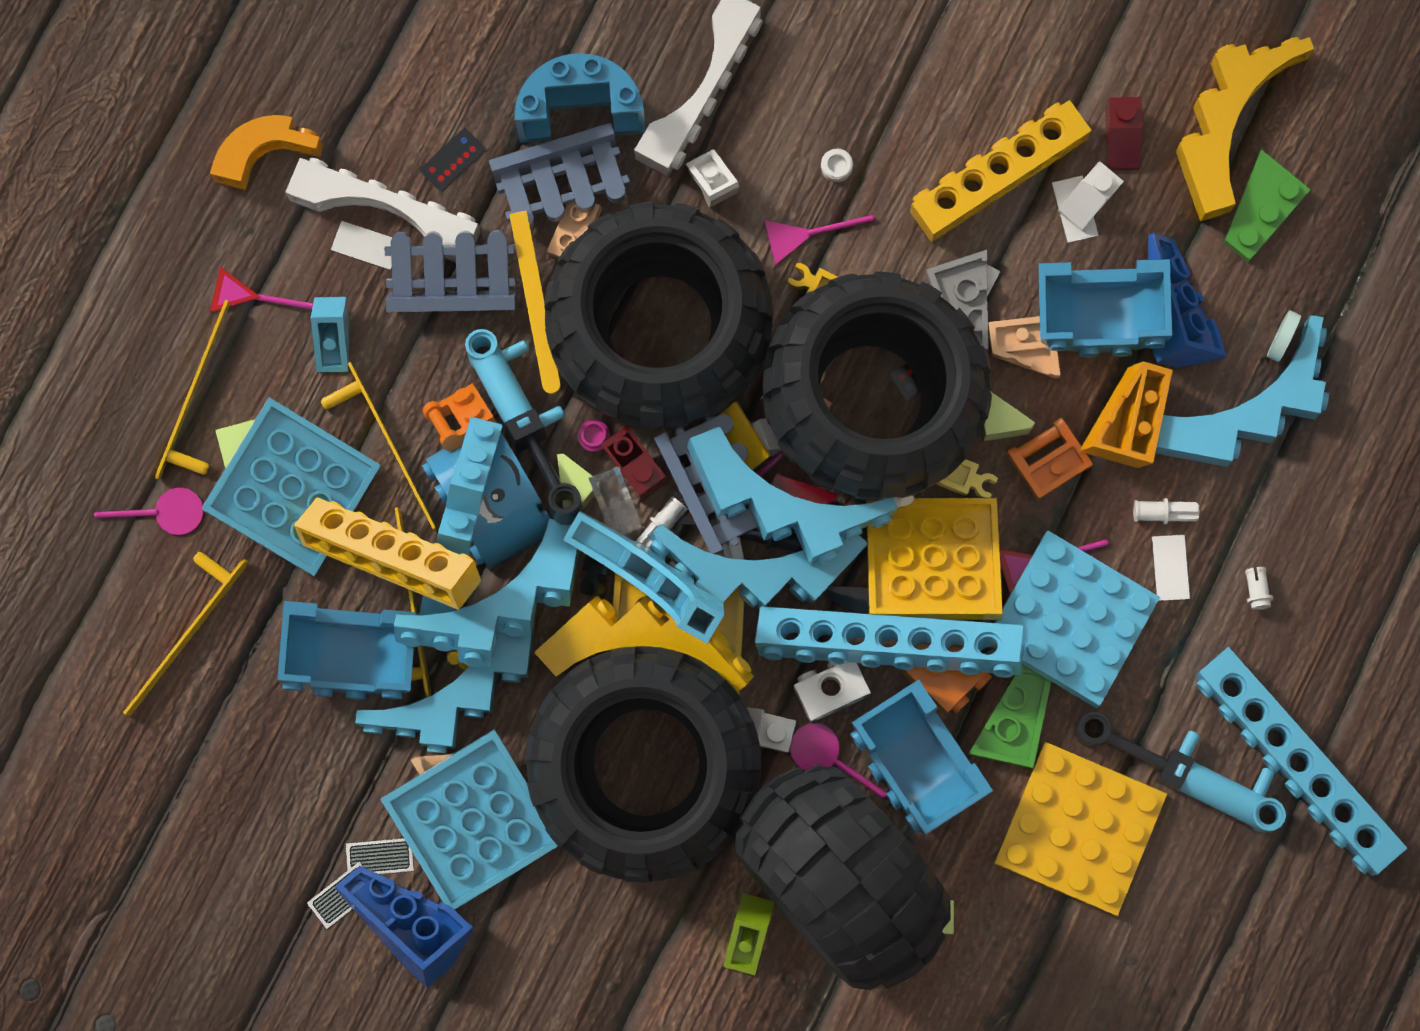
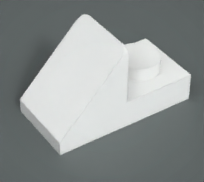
[686,149,739,208]
[1057,161,1124,231]
[747,707,796,754]

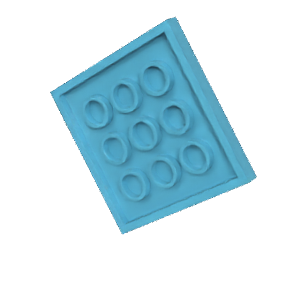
[201,397,381,576]
[994,531,1160,709]
[381,729,558,910]

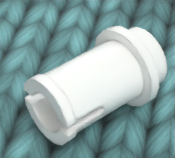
[1245,567,1273,610]

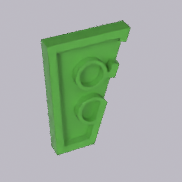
[1223,149,1311,263]
[968,665,1051,769]

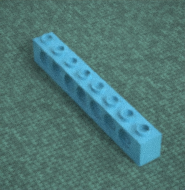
[755,606,1025,678]
[1195,647,1407,876]

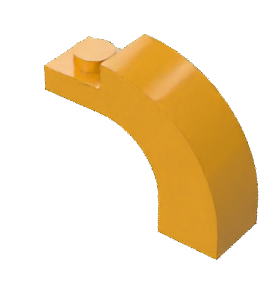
[210,115,323,190]

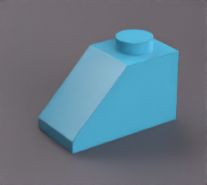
[310,297,349,372]

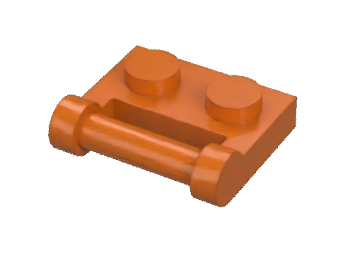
[423,383,497,451]
[1006,418,1093,500]

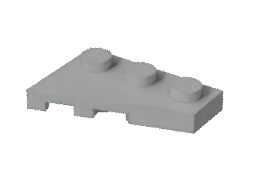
[926,250,988,352]

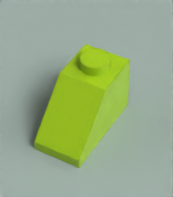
[723,893,774,976]

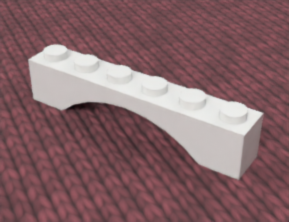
[634,0,763,177]
[285,158,480,263]

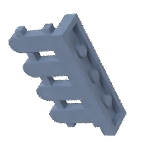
[489,123,630,229]
[384,230,517,312]
[654,414,758,555]

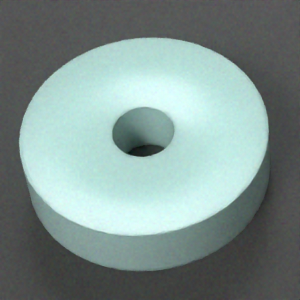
[1267,310,1301,362]

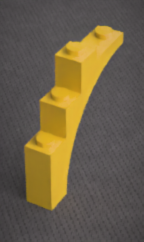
[1176,37,1314,222]
[534,596,754,693]

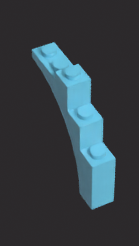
[1155,315,1329,467]
[419,417,502,616]
[687,426,898,565]
[563,511,724,644]
[394,519,580,667]
[648,524,868,609]
[355,602,538,754]

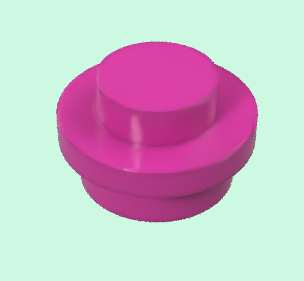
[578,420,610,452]

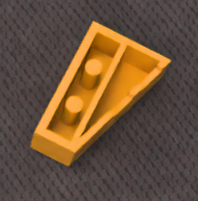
[1079,361,1173,468]

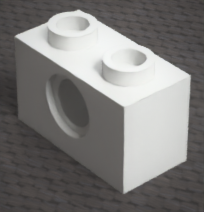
[794,662,871,723]

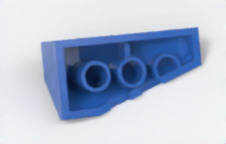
[1148,233,1227,368]
[335,866,473,988]

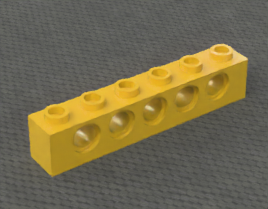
[910,100,1092,243]
[294,498,481,610]

